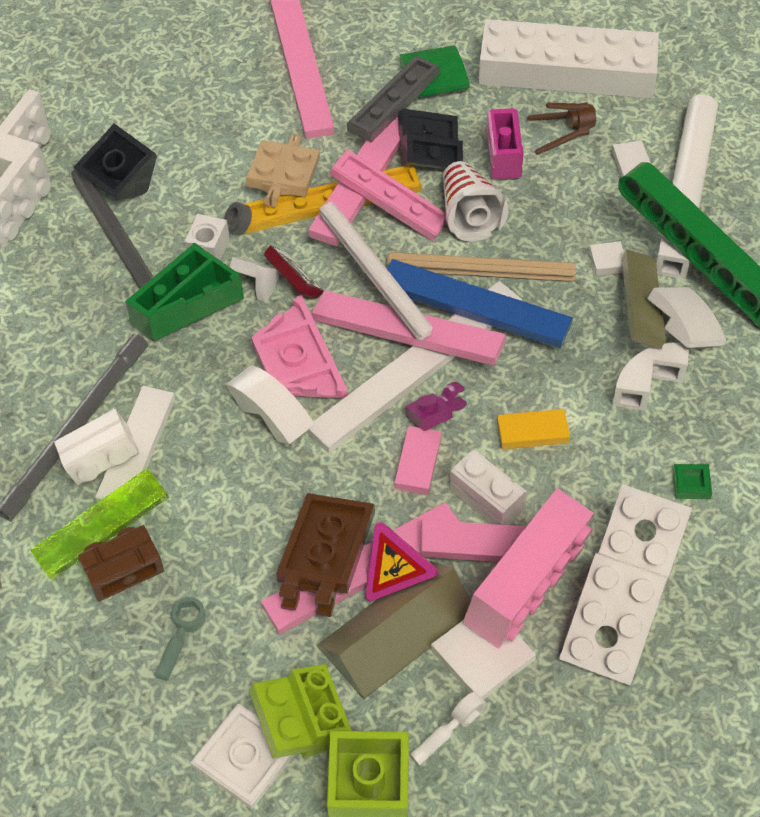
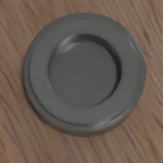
[224,202,252,235]

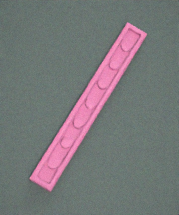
[270,0,335,139]

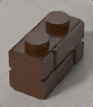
[77,525,165,602]

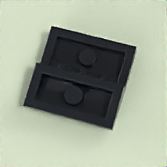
[398,108,463,169]

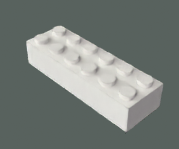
[479,19,659,98]

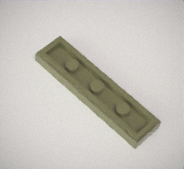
[622,249,666,349]

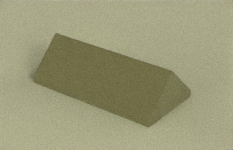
[317,561,471,699]

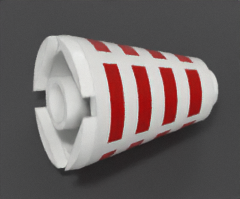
[443,161,509,242]

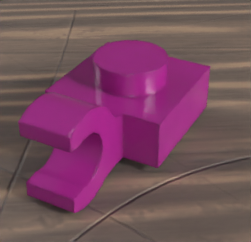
[405,382,467,431]

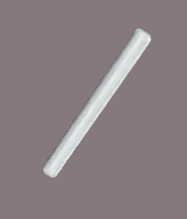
[320,202,433,340]

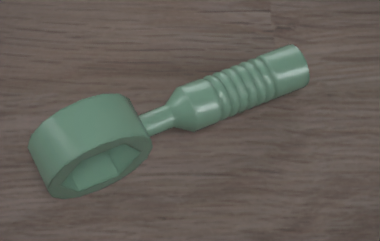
[155,597,206,681]

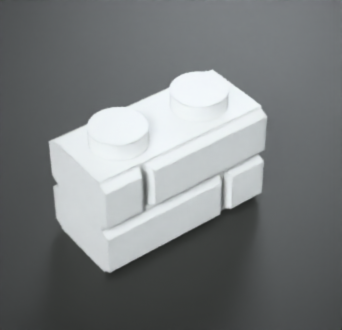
[54,409,139,485]
[450,450,527,525]

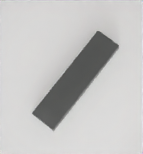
[347,56,440,143]

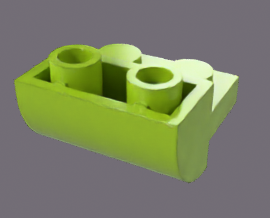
[249,664,352,759]

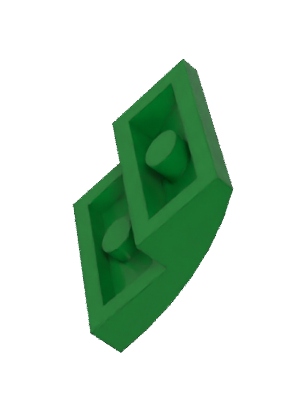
[399,45,470,97]

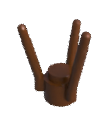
[527,102,596,155]

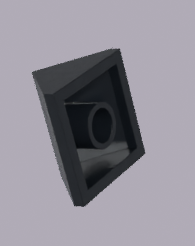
[74,123,157,201]

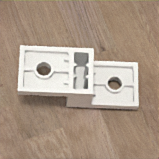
[0,89,51,249]
[559,484,692,686]

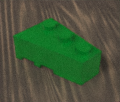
[125,243,244,341]

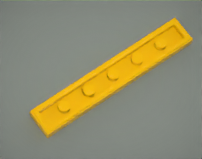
[245,165,422,234]

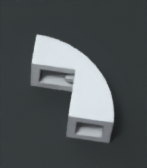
[612,343,689,410]
[226,365,314,444]

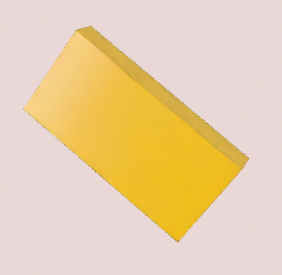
[497,409,570,450]

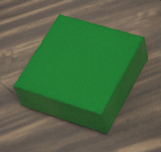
[673,464,712,499]

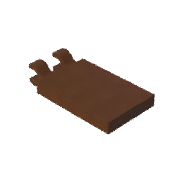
[276,493,375,617]

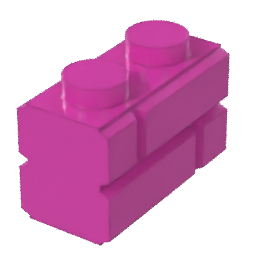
[486,108,524,179]

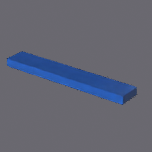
[387,259,573,349]

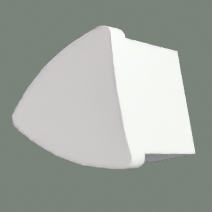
[230,257,280,303]

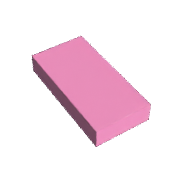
[394,426,442,495]

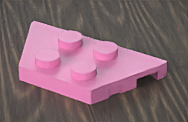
[251,295,348,398]

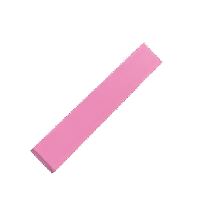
[308,117,400,246]
[312,290,506,366]
[261,502,459,635]

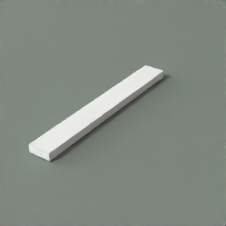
[307,281,522,454]

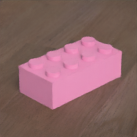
[463,488,594,649]

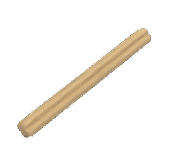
[387,252,576,281]

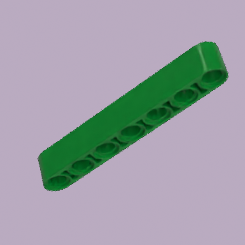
[618,162,760,328]

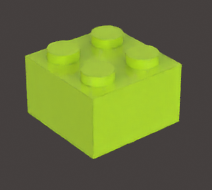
[327,731,409,817]

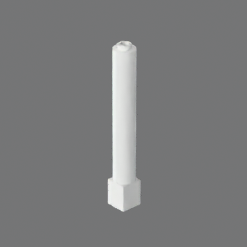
[656,95,718,279]

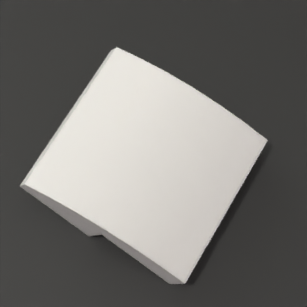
[647,287,726,348]

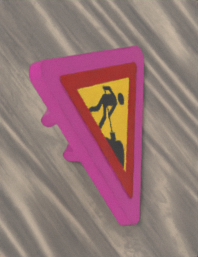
[365,522,438,601]

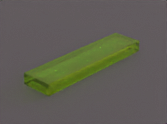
[30,468,169,580]

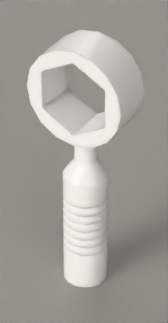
[409,692,487,766]

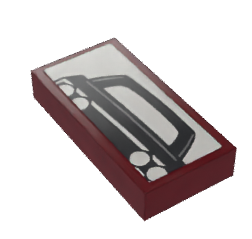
[263,245,324,299]

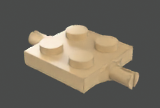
[246,133,320,207]

